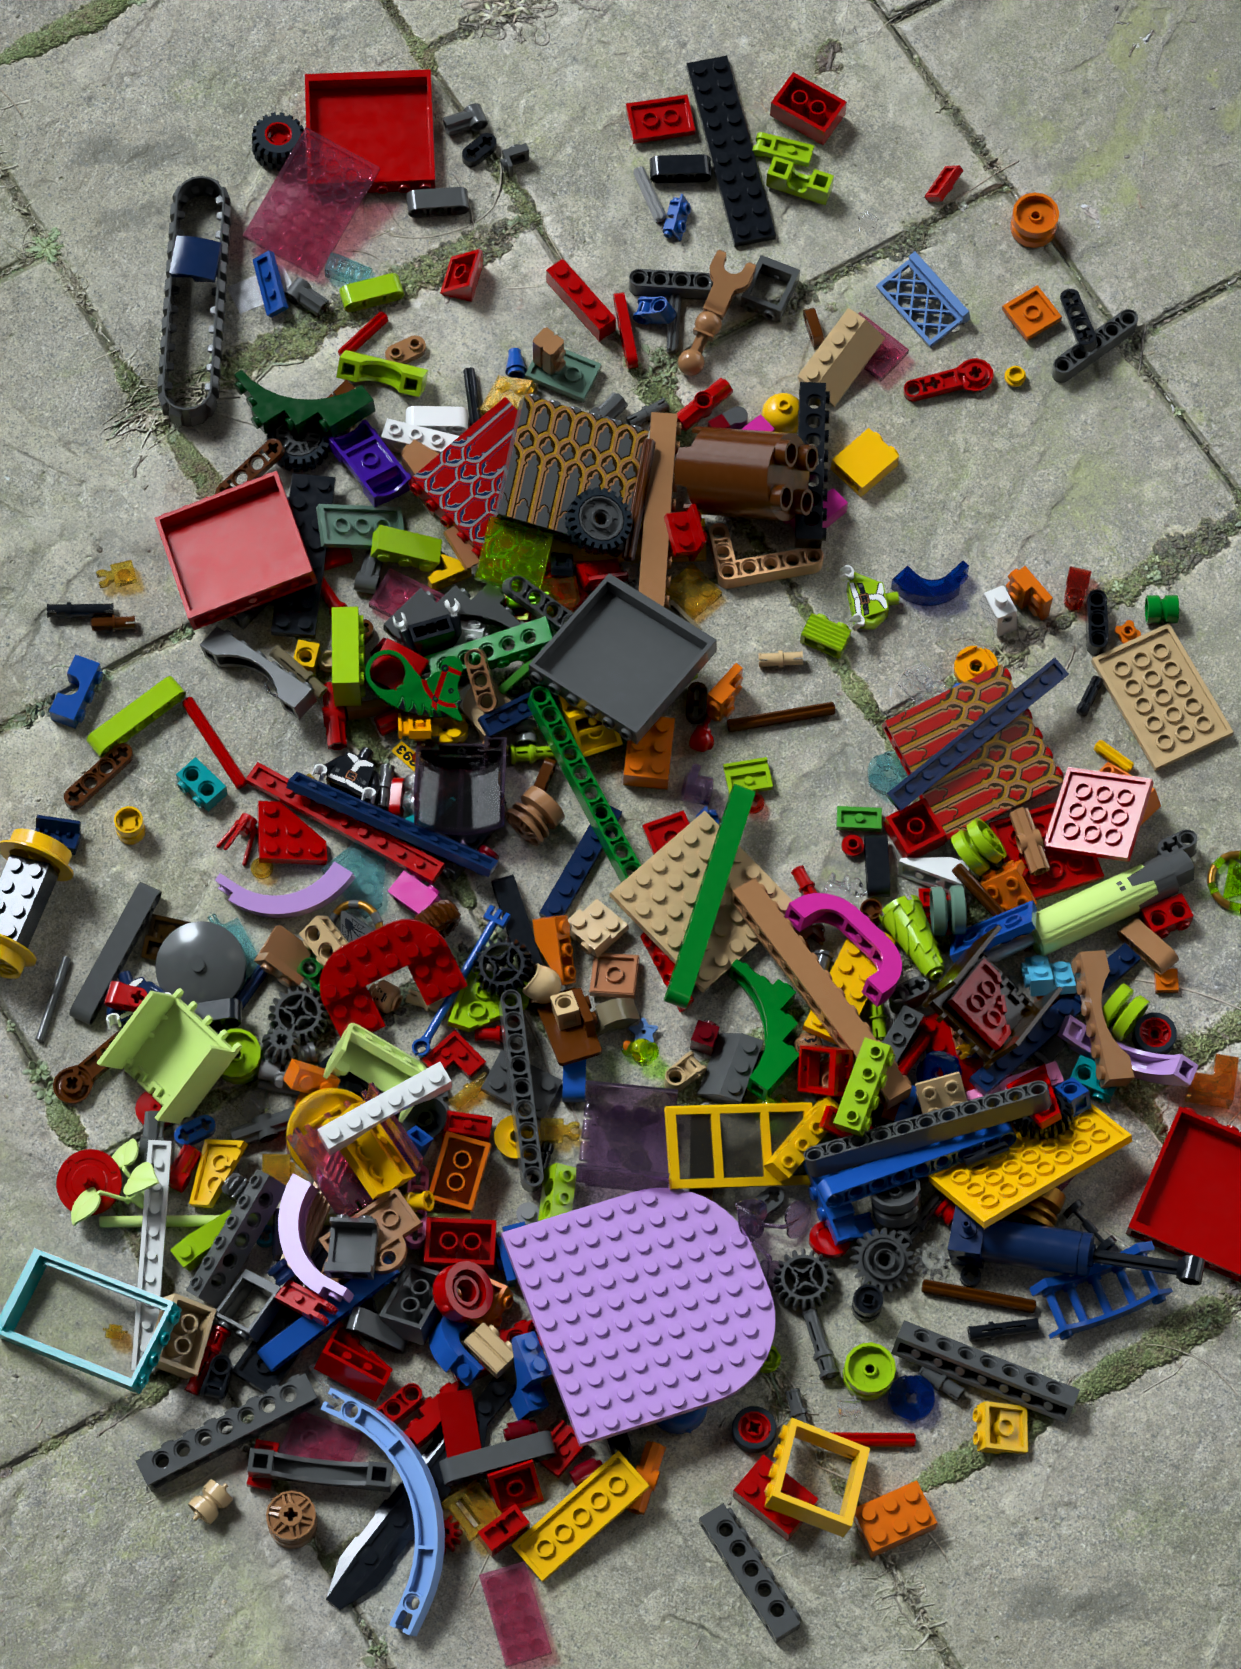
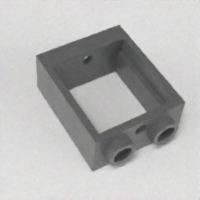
[740,255,800,322]
[215,1269,283,1343]

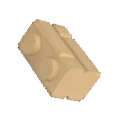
[463,1322,514,1379]

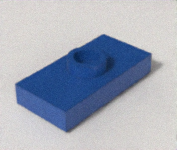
[496,1237,516,1287]

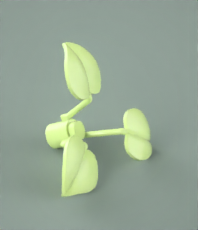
[71,1138,159,1226]

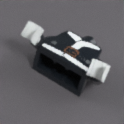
[393,598,462,657]
[312,747,380,804]

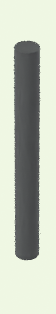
[35,956,71,1043]

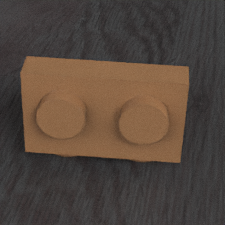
[254,925,312,987]

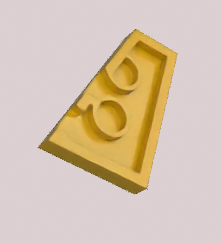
[189,1139,248,1208]

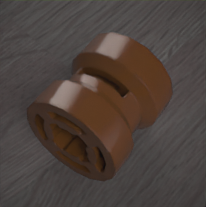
[860,898,883,926]

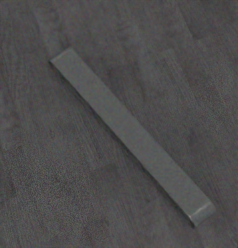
[499,990,544,1192]

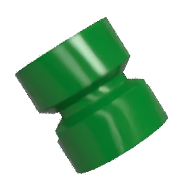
[1145,595,1179,624]

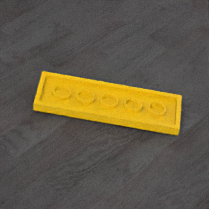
[802,932,896,1045]
[511,1450,650,1582]

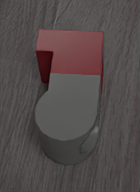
[708,406,748,429]

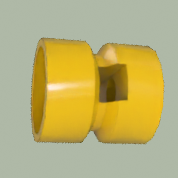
[114,806,146,845]

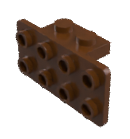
[535,988,602,1066]

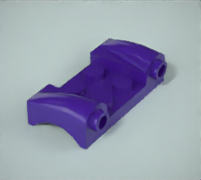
[329,419,412,508]

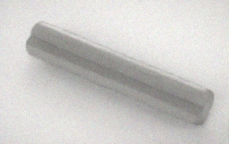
[633,166,666,223]

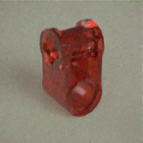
[1064,566,1091,610]

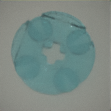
[867,751,907,795]

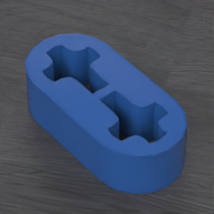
[174,1115,216,1148]

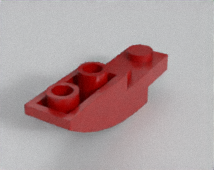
[403,1380,460,1450]

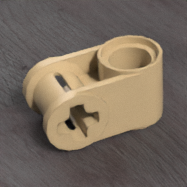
[664,1051,707,1094]

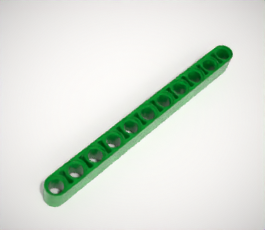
[527,686,641,883]
[664,784,755,1009]

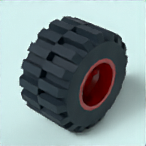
[252,112,305,171]

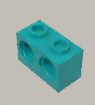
[176,757,228,812]
[1069,1055,1117,1104]

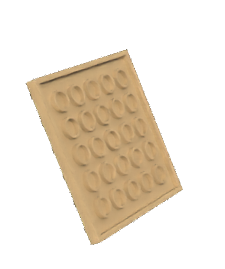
[609,811,792,993]

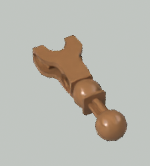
[677,250,756,376]

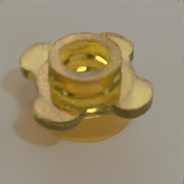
[103,1324,128,1340]

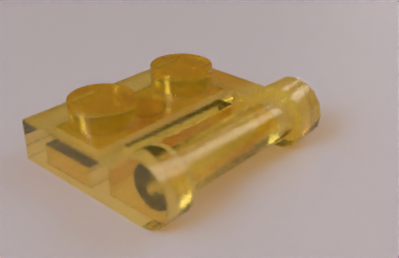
[442,1480,502,1542]

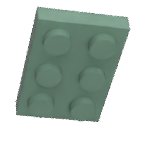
[525,349,601,403]

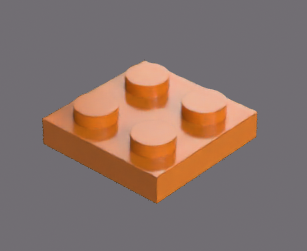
[1002,285,1062,341]

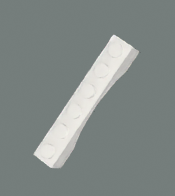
[317,1062,452,1155]

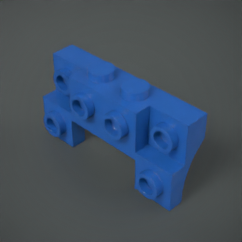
[802,1160,875,1246]

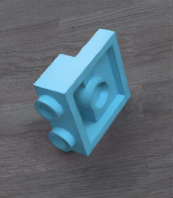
[1021,955,1076,996]

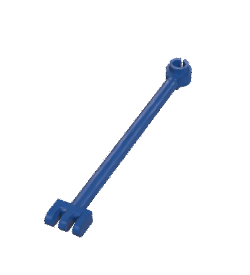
[412,905,511,1058]

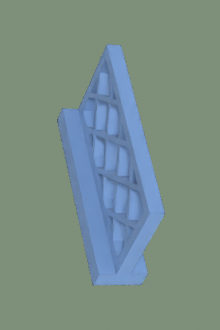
[876,252,970,348]

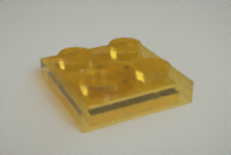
[480,375,536,415]
[665,563,722,620]

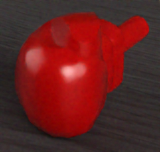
[689,717,714,752]

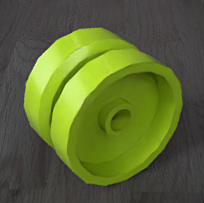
[951,818,1007,876]
[1102,983,1150,1042]
[220,1029,264,1085]
[842,1342,896,1401]

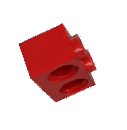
[1139,893,1194,939]
[477,1504,530,1557]

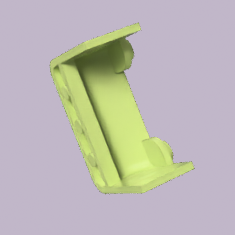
[323,1023,427,1123]

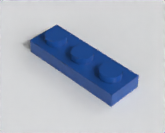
[253,250,288,318]

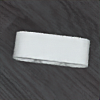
[405,406,468,435]

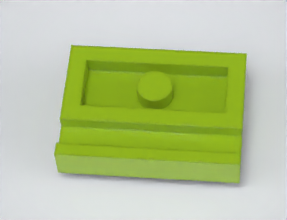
[723,757,773,795]

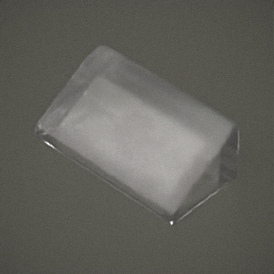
[308,1362,354,1409]

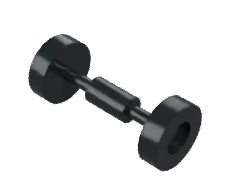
[1063,1199,1117,1251]

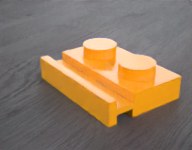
[398,713,431,741]

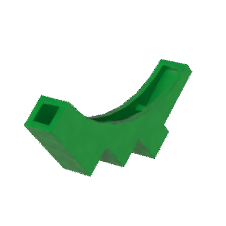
[729,959,799,1102]

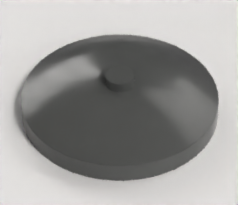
[156,921,247,1005]

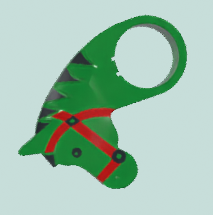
[365,650,463,722]

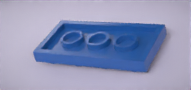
[950,900,1037,963]

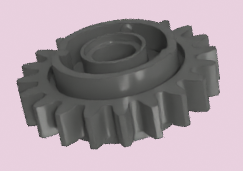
[850,1228,915,1292]

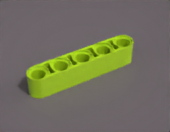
[86,676,186,758]

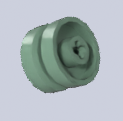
[930,885,967,936]

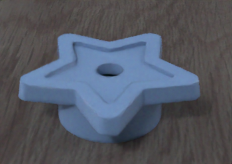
[629,1018,658,1045]

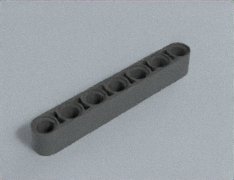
[69,882,162,1025]

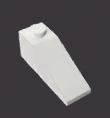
[898,857,971,893]

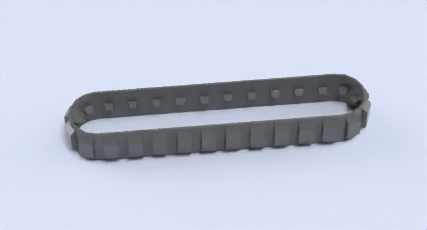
[157,176,232,427]

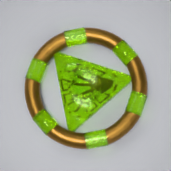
[1207,850,1241,912]

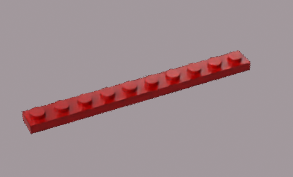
[245,762,445,885]

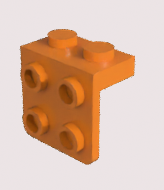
[979,859,1037,911]

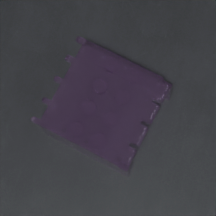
[576,1080,685,1191]

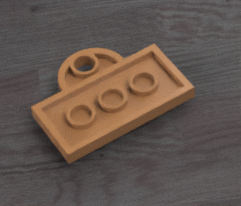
[319,1187,423,1274]

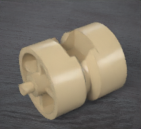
[188,1479,233,1525]

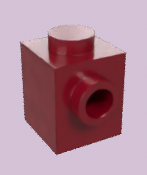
[690,1020,720,1056]

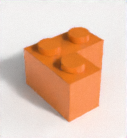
[283,1059,340,1107]

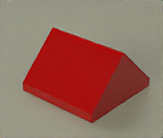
[440,249,483,302]
[487,1459,544,1515]

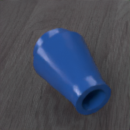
[505,348,527,381]

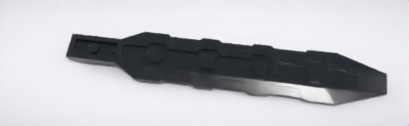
[326,1376,516,1610]

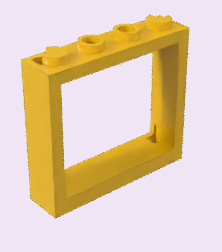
[764,1418,870,1537]

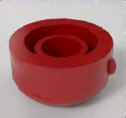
[433,1261,493,1323]

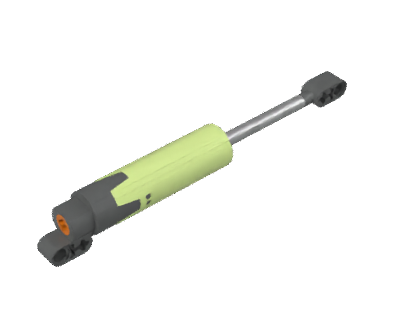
[889,829,1197,1014]

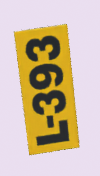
[391,741,424,778]

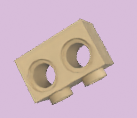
[299,915,349,967]

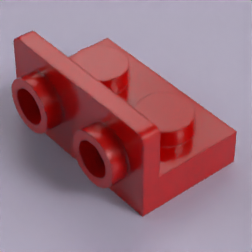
[575,559,629,591]

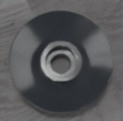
[403,1098,447,1138]

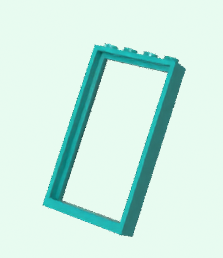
[0,1248,182,1394]

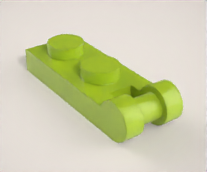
[752,132,814,167]

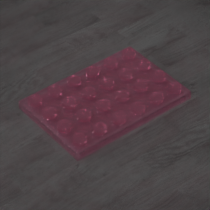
[243,128,380,278]

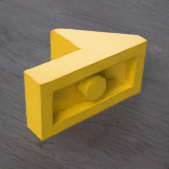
[428,554,472,593]

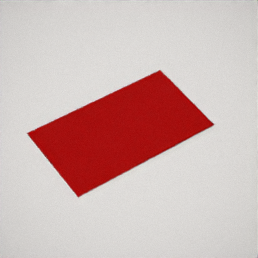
[437,1389,481,1458]

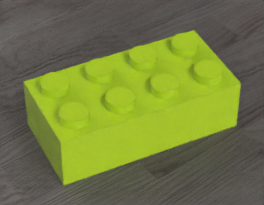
[332,606,366,706]

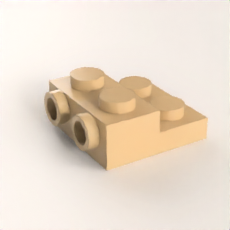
[568,899,629,958]

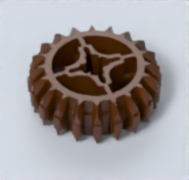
[414,899,461,938]

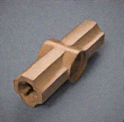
[1009,807,1050,876]

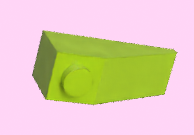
[170,1210,232,1272]

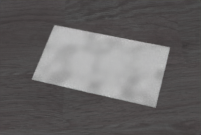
[227,265,292,314]

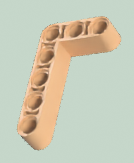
[709,523,824,589]

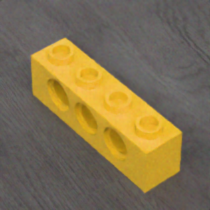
[763,1095,840,1181]

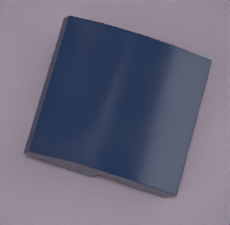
[169,235,222,283]

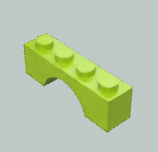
[336,350,428,397]

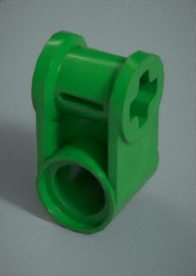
[297,957,323,997]

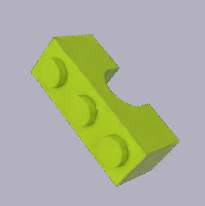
[766,156,834,205]

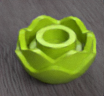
[759,1345,781,1373]

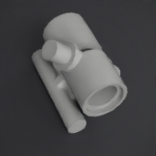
[258,1058,300,1095]

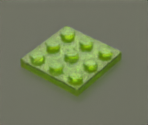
[474,516,554,598]

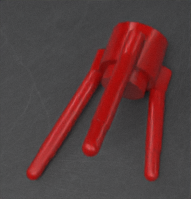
[216,813,258,866]

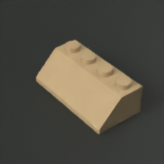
[797,308,885,407]

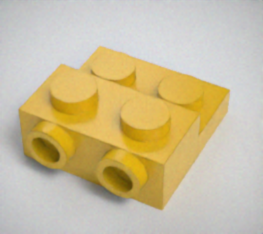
[972,1401,1028,1454]

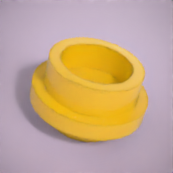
[1004,366,1026,387]

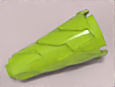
[879,895,945,980]

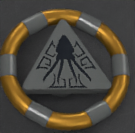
[329,900,384,954]

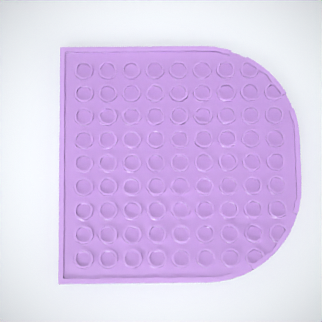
[501,1188,775,1447]

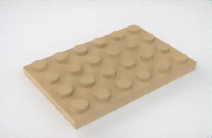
[1091,623,1233,771]

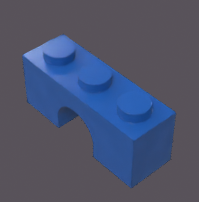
[49,654,103,729]

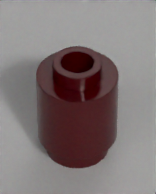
[503,1418,538,1442]
[569,1457,603,1488]

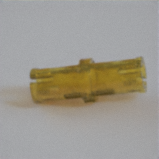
[448,1072,487,1111]

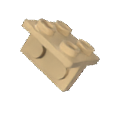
[915,1072,967,1114]

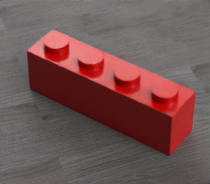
[546,258,616,342]

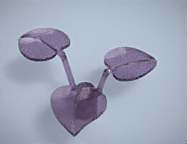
[735,1199,811,1292]

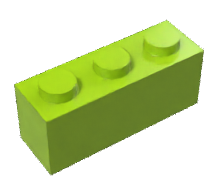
[370,525,442,572]

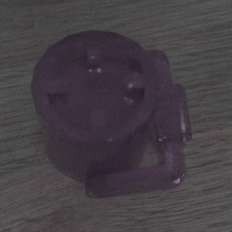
[680,763,714,806]

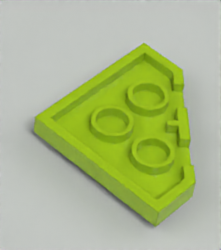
[448,966,531,1032]

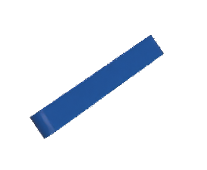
[257,1255,400,1372]

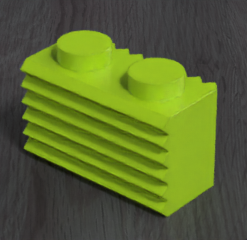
[800,613,852,659]

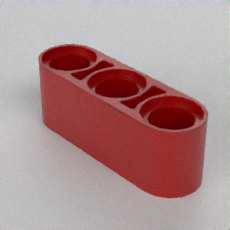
[376,1383,423,1425]

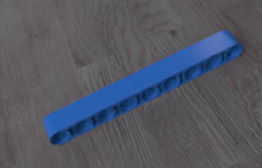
[817,1122,1017,1208]

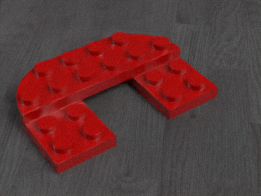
[320,919,468,1038]

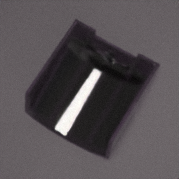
[414,736,507,835]

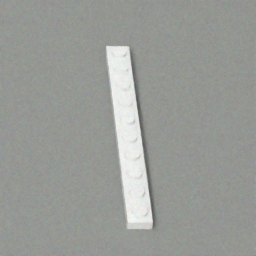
[131,1140,172,1373]

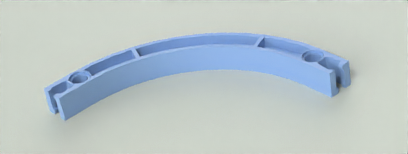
[321,1388,445,1636]

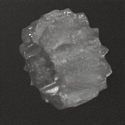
[913,1241,953,1281]

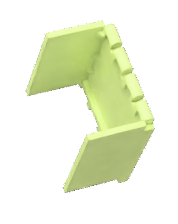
[97,988,242,1124]

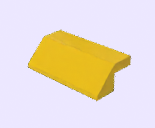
[322,1101,416,1199]

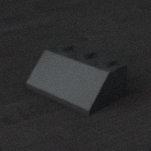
[697,1033,764,1105]
[379,1263,442,1345]

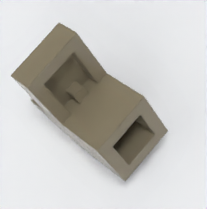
[593,998,640,1037]

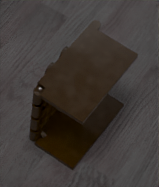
[921,925,1063,1070]

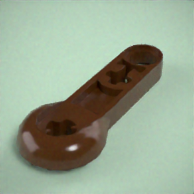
[53,1030,121,1104]

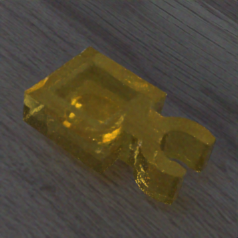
[96,560,137,588]
[540,1118,580,1143]

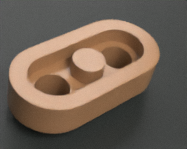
[385,336,426,364]

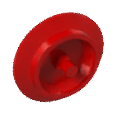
[56,1149,122,1216]

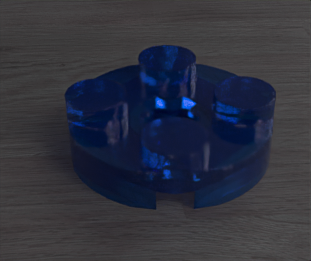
[916,1051,962,1083]
[888,1375,935,1423]

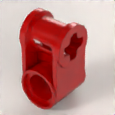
[104,981,148,1012]

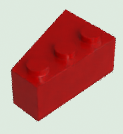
[313,1321,393,1402]

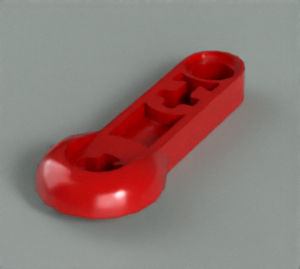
[904,358,994,402]

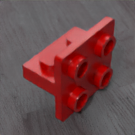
[664,504,707,561]

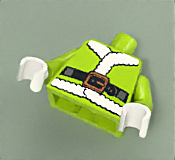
[840,565,899,631]

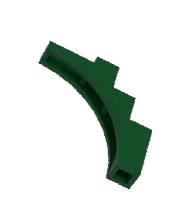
[234,370,375,437]

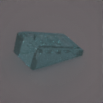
[324,252,372,284]

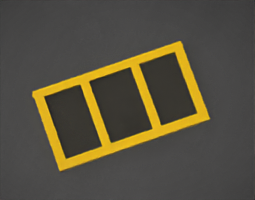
[664,1102,813,1190]

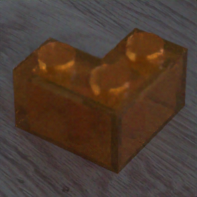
[1184,1054,1239,1109]

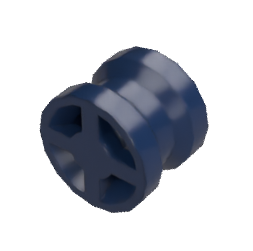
[266,1258,295,1287]

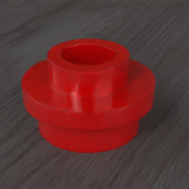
[841,835,864,857]

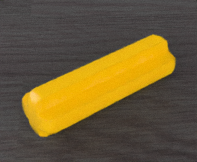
[1094,740,1134,773]

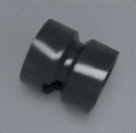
[851,1284,883,1323]

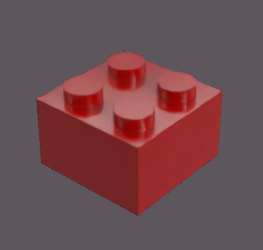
[884,798,947,858]

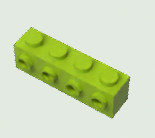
[833,1037,895,1137]

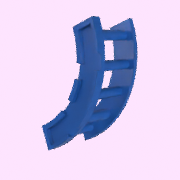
[1029,1241,1173,1340]

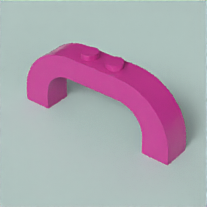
[784,893,902,1007]

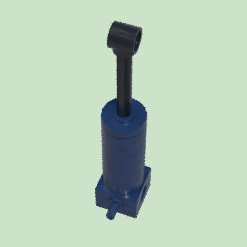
[947,1206,1205,1286]

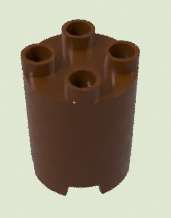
[674,426,818,521]

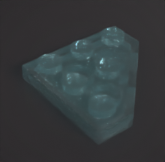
[321,842,386,919]

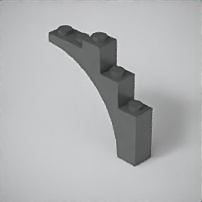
[383,582,530,644]

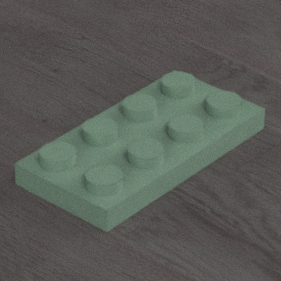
[316,504,404,549]

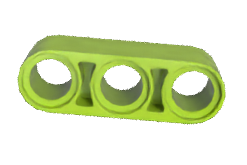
[339,273,404,312]

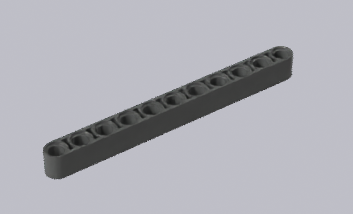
[804,1081,1052,1177]

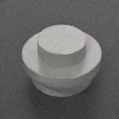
[516,1202,539,1225]

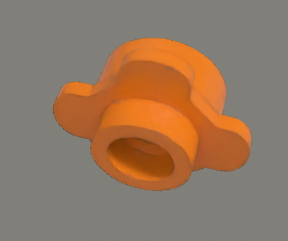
[1115,620,1141,644]

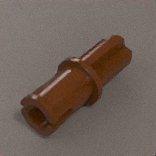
[91,615,135,633]

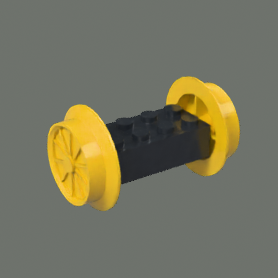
[0,828,74,979]

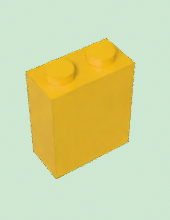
[831,428,899,497]

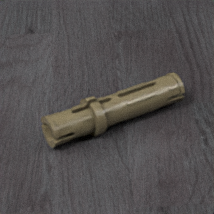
[269,645,328,699]

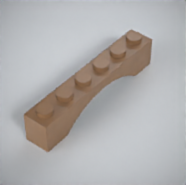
[1071,950,1135,1088]

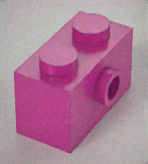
[387,870,442,915]

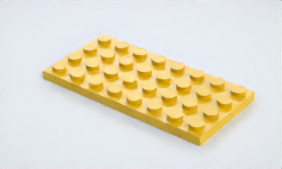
[928,1103,1132,1229]

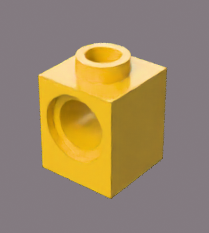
[294,640,321,676]

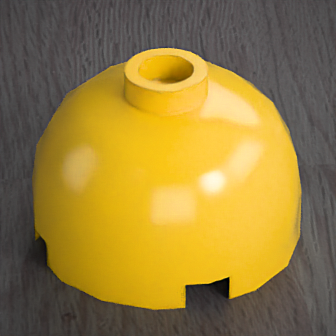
[761,393,799,434]

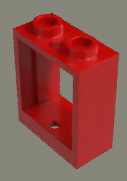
[797,1045,853,1096]

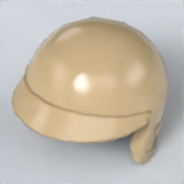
[522,963,562,1004]

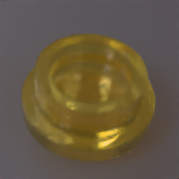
[251,858,273,879]

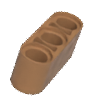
[464,648,498,712]
[1117,918,1179,975]

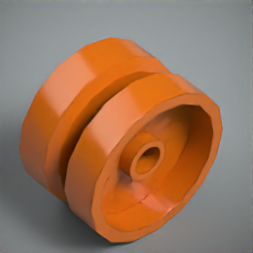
[1010,192,1059,248]

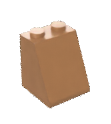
[401,439,439,517]

